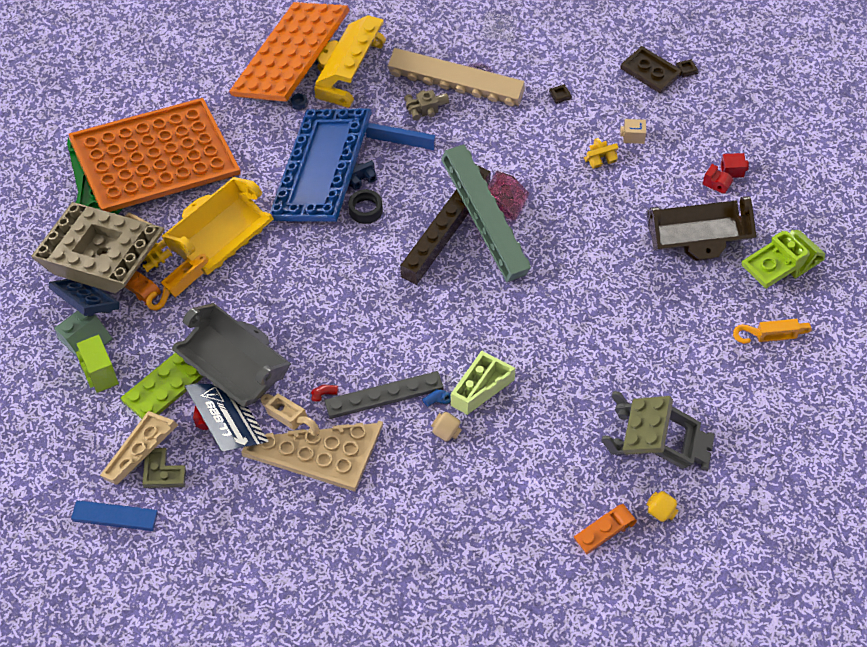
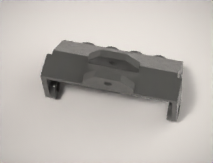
[172,303,291,407]

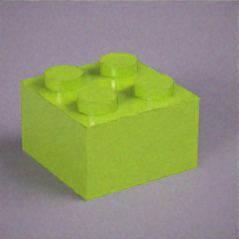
[76,335,119,393]

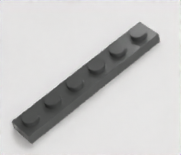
[324,371,444,419]

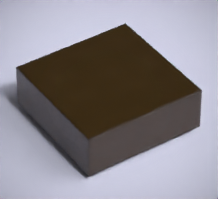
[676,59,699,78]
[549,84,572,104]

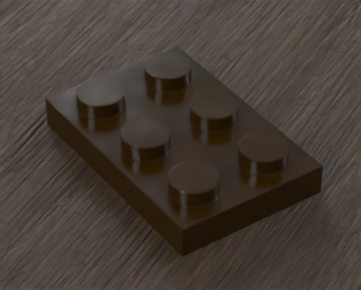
[620,46,682,94]

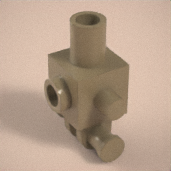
[404,90,449,121]

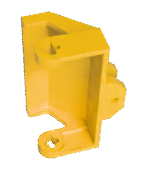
[314,15,386,108]
[161,177,274,275]

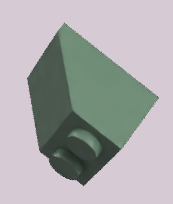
[54,310,113,358]

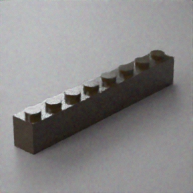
[400,164,491,285]

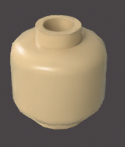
[431,412,462,442]

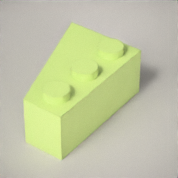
[451,351,516,415]

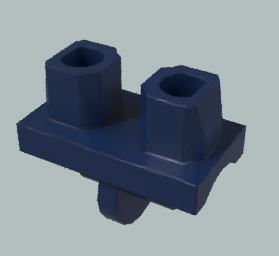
[349,160,377,190]

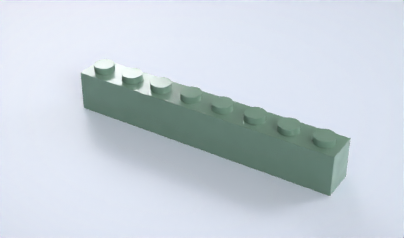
[441,144,531,283]

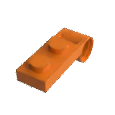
[125,271,161,305]
[574,504,637,555]

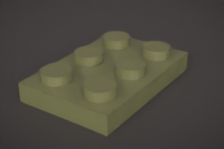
[622,396,673,455]

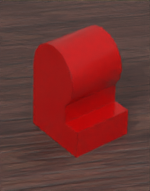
[702,164,733,194]

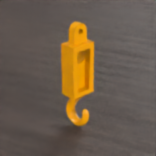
[146,254,209,311]
[733,319,812,344]

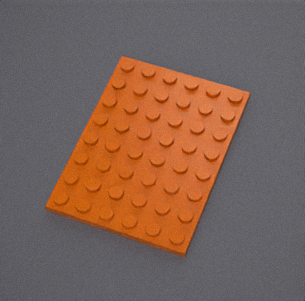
[68,98,240,212]

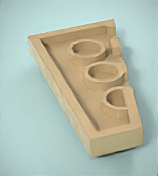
[100,411,178,485]

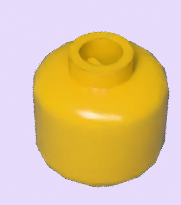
[646,491,678,522]

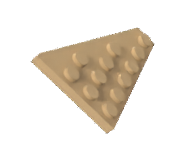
[241,421,383,492]

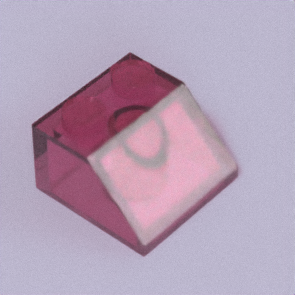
[488,170,529,221]

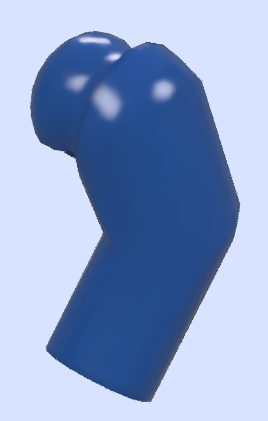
[422,390,451,407]

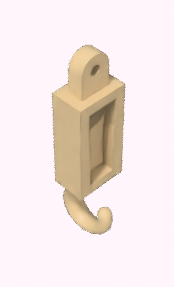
[260,393,320,436]

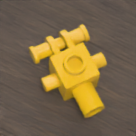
[142,240,173,273]

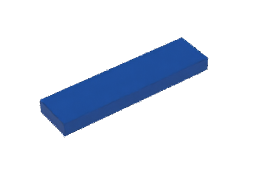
[366,123,435,150]
[71,500,158,531]

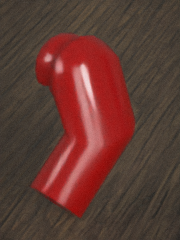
[311,384,338,402]

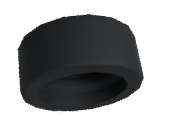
[348,189,383,224]

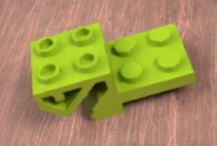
[742,230,825,289]

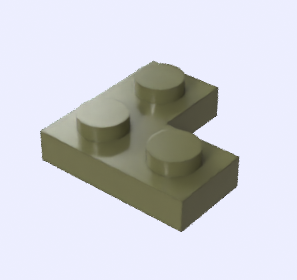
[142,448,186,488]

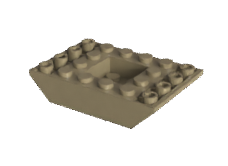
[31,202,164,293]

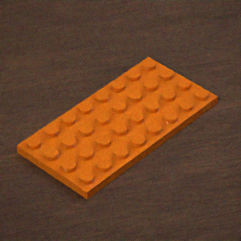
[229,2,350,102]

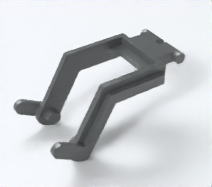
[601,391,715,471]

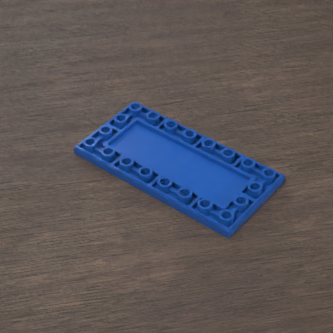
[270,108,372,222]

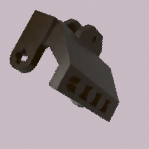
[646,196,757,261]

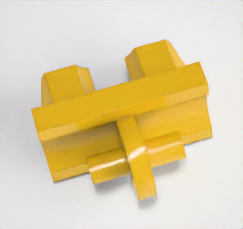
[584,138,619,169]

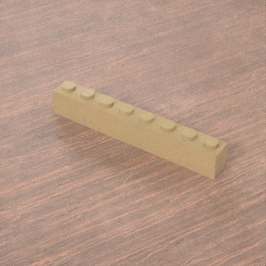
[388,48,525,106]

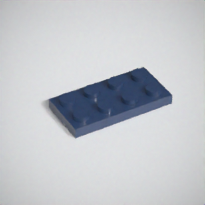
[49,279,120,316]

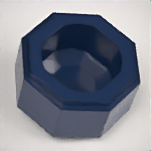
[290,93,308,110]

